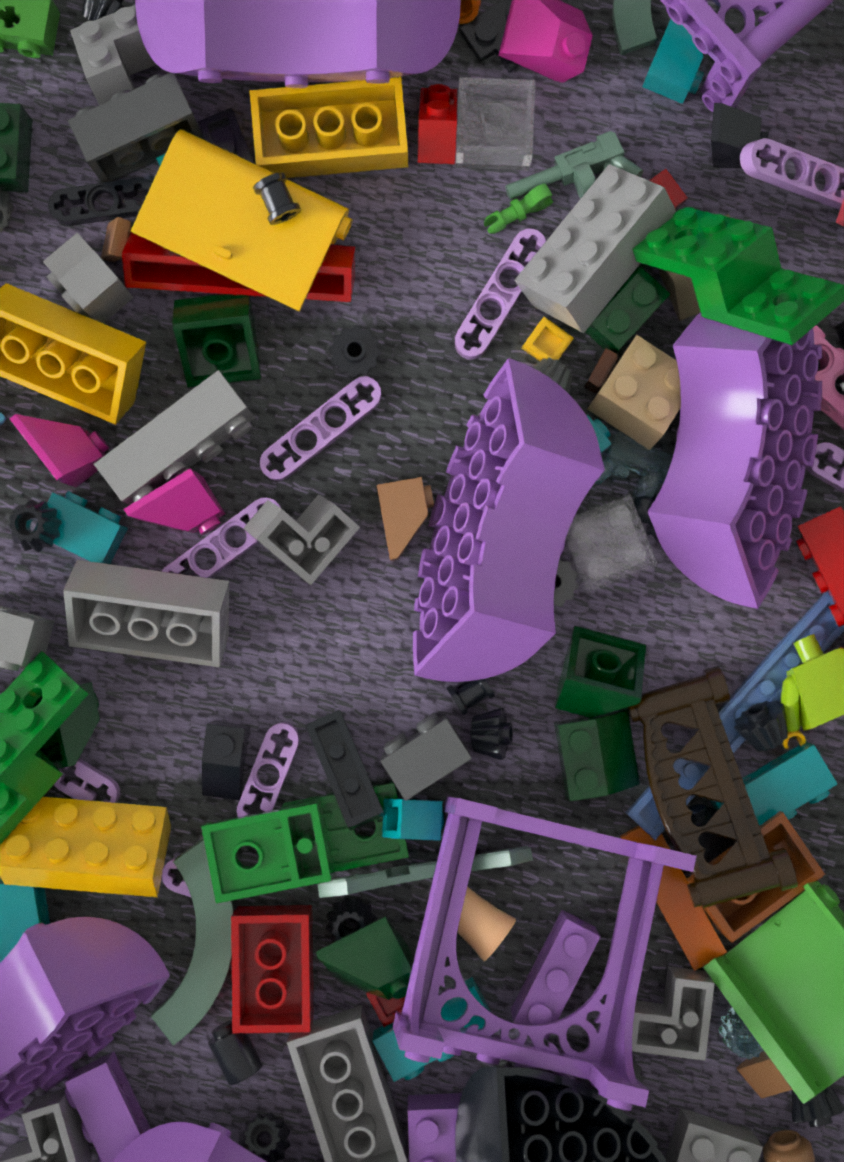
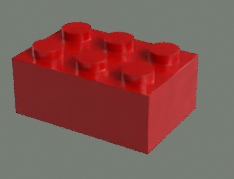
[231,905,314,1034]

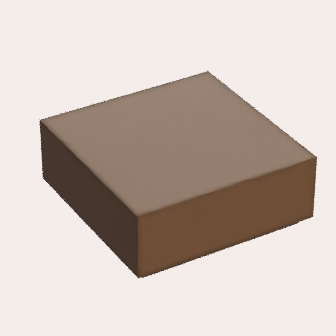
[101,217,132,262]

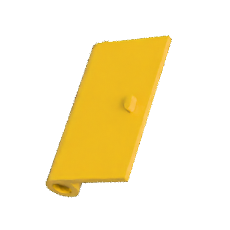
[131,129,353,312]

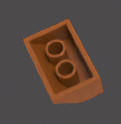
[687,811,825,943]

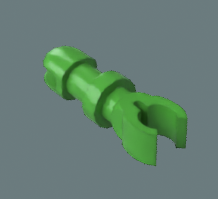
[484,183,553,234]

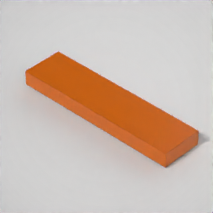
[619,826,727,971]

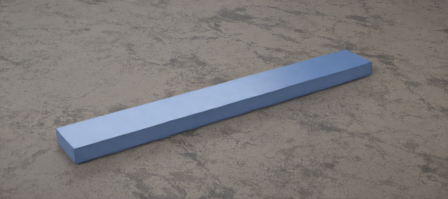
[625,592,844,840]

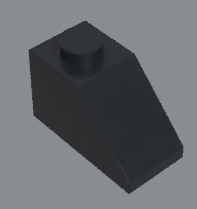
[711,103,769,168]
[202,721,250,800]

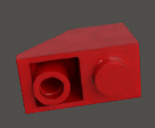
[418,84,458,164]

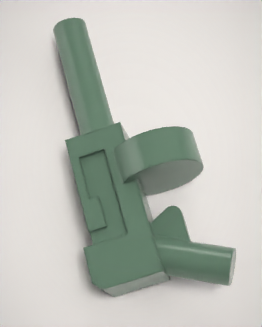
[505,131,643,200]

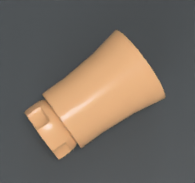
[457,886,516,961]

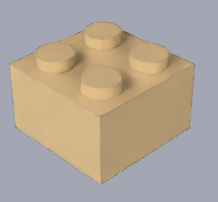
[587,335,681,450]

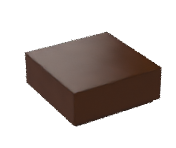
[584,348,618,393]

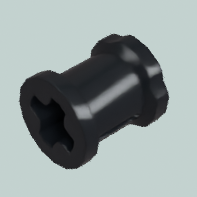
[253,172,301,225]
[446,679,496,716]

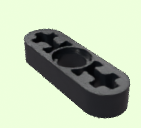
[48,178,152,226]

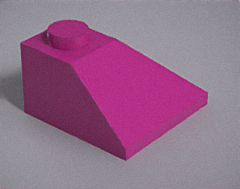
[498,0,593,83]
[9,414,109,488]
[124,468,225,535]

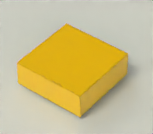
[522,316,574,361]

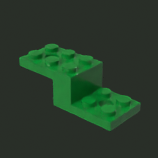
[632,207,844,345]
[0,651,89,844]
[201,781,409,904]

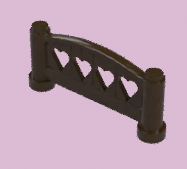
[627,666,798,909]

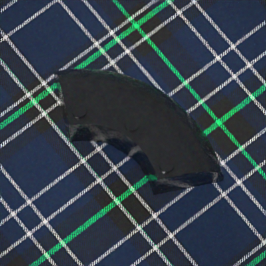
[455,1067,667,1162]

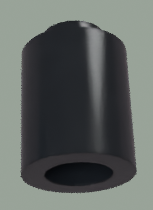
[208,1020,263,1085]

